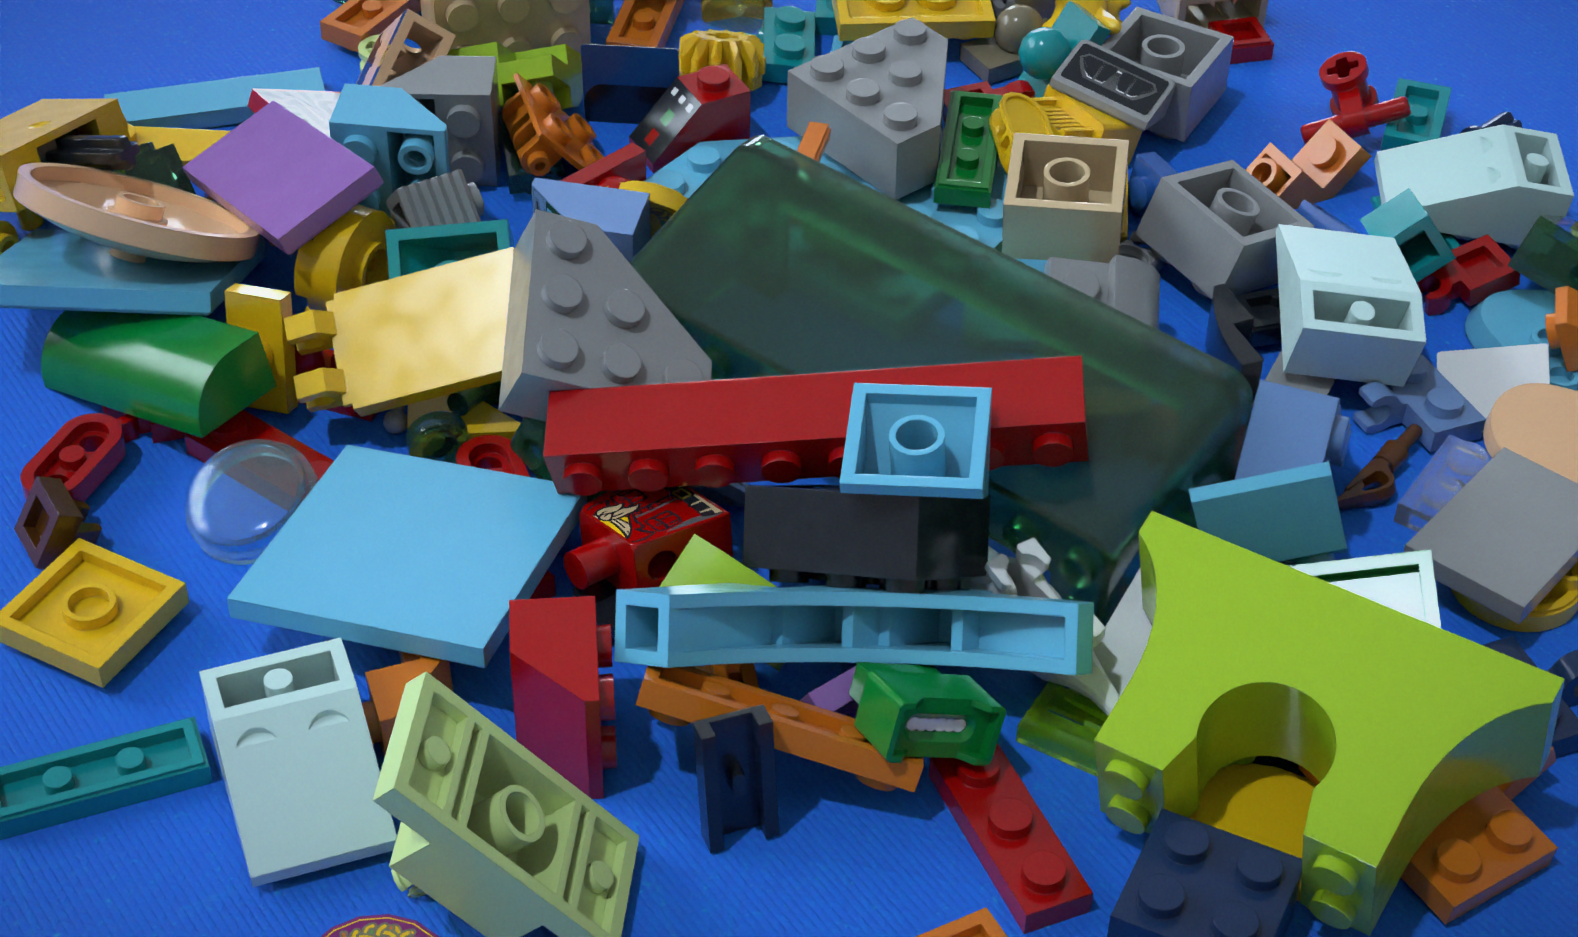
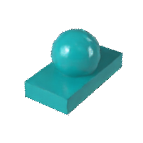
[1018,0,1111,98]

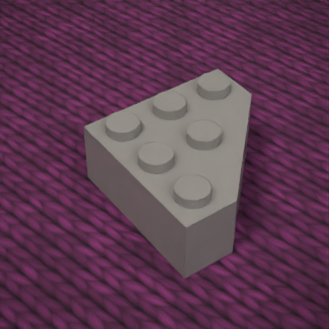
[787,17,948,201]
[498,209,712,422]

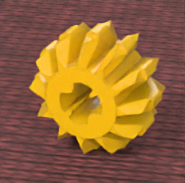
[678,29,766,91]

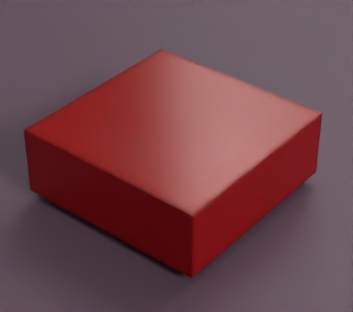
[1207,17,1274,64]

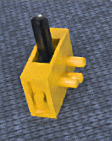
[0,98,140,231]

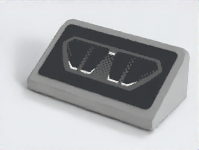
[1049,39,1176,131]

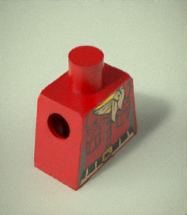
[564,486,733,590]

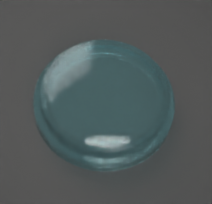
[185,439,319,565]

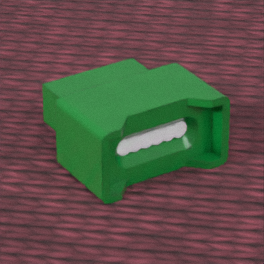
[849,662,1006,766]

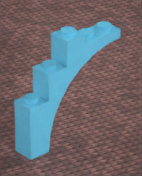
[614,583,1094,676]

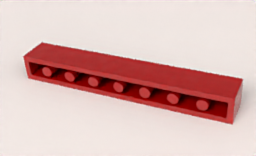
[543,355,1089,496]

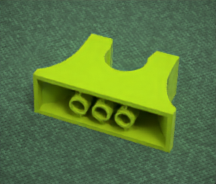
[1094,511,1565,936]

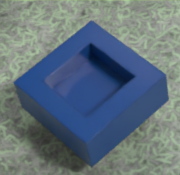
[1128,151,1178,219]

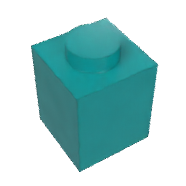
[1359,188,1456,283]

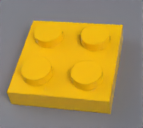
[0,538,189,688]

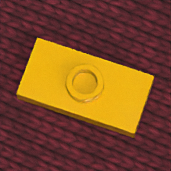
[224,283,298,414]

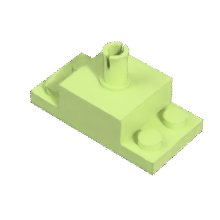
[372,671,639,937]

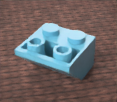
[329,84,450,218]

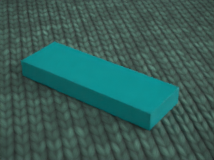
[0,716,213,840]

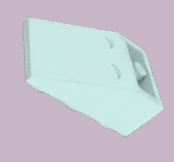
[1374,124,1574,252]
[1275,224,1426,387]
[199,638,397,887]

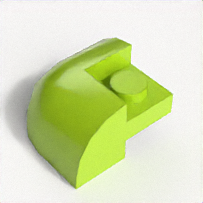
[447,42,583,115]

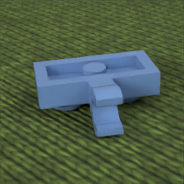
[1353,354,1486,452]

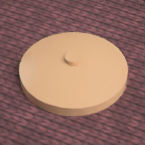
[13,162,260,263]

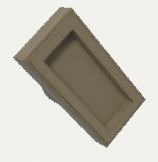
[959,4,1048,84]

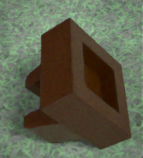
[14,476,102,569]

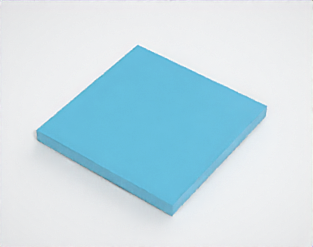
[0,229,265,316]
[227,444,588,668]

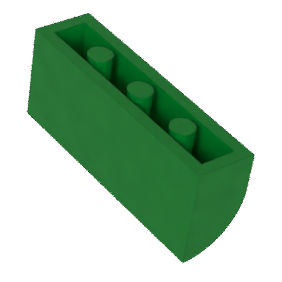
[41,310,277,438]

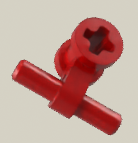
[1300,51,1411,144]

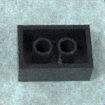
[743,484,990,593]

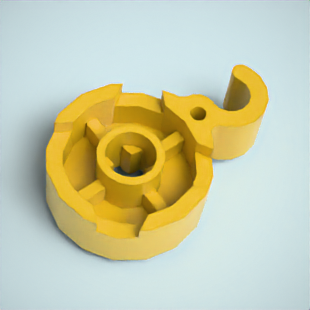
[294,204,395,311]

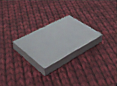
[1404,447,1578,624]

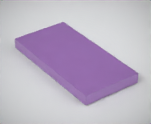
[182,100,384,255]

